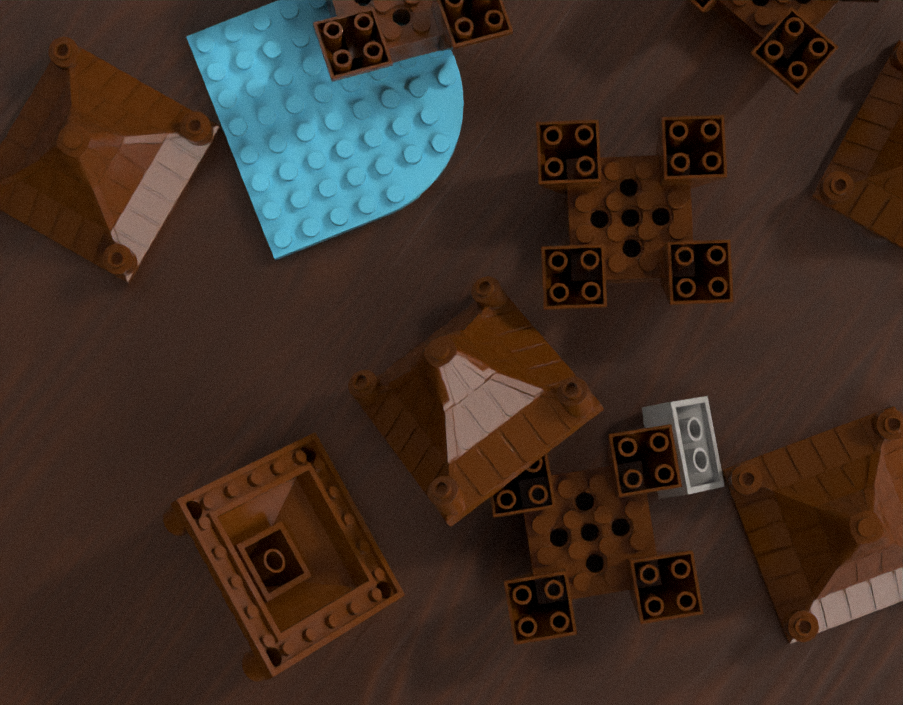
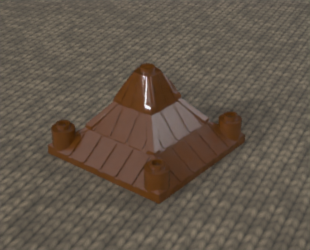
[0,37,221,284]
[810,40,903,249]
[348,276,604,527]
[722,406,903,644]
[163,432,405,682]

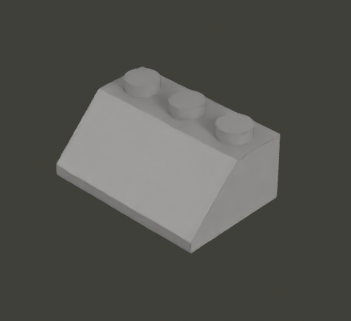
[642,396,725,499]

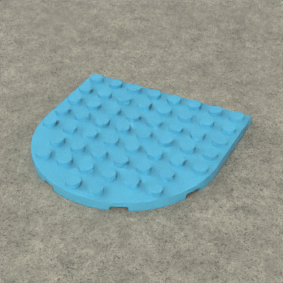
[186,0,464,260]

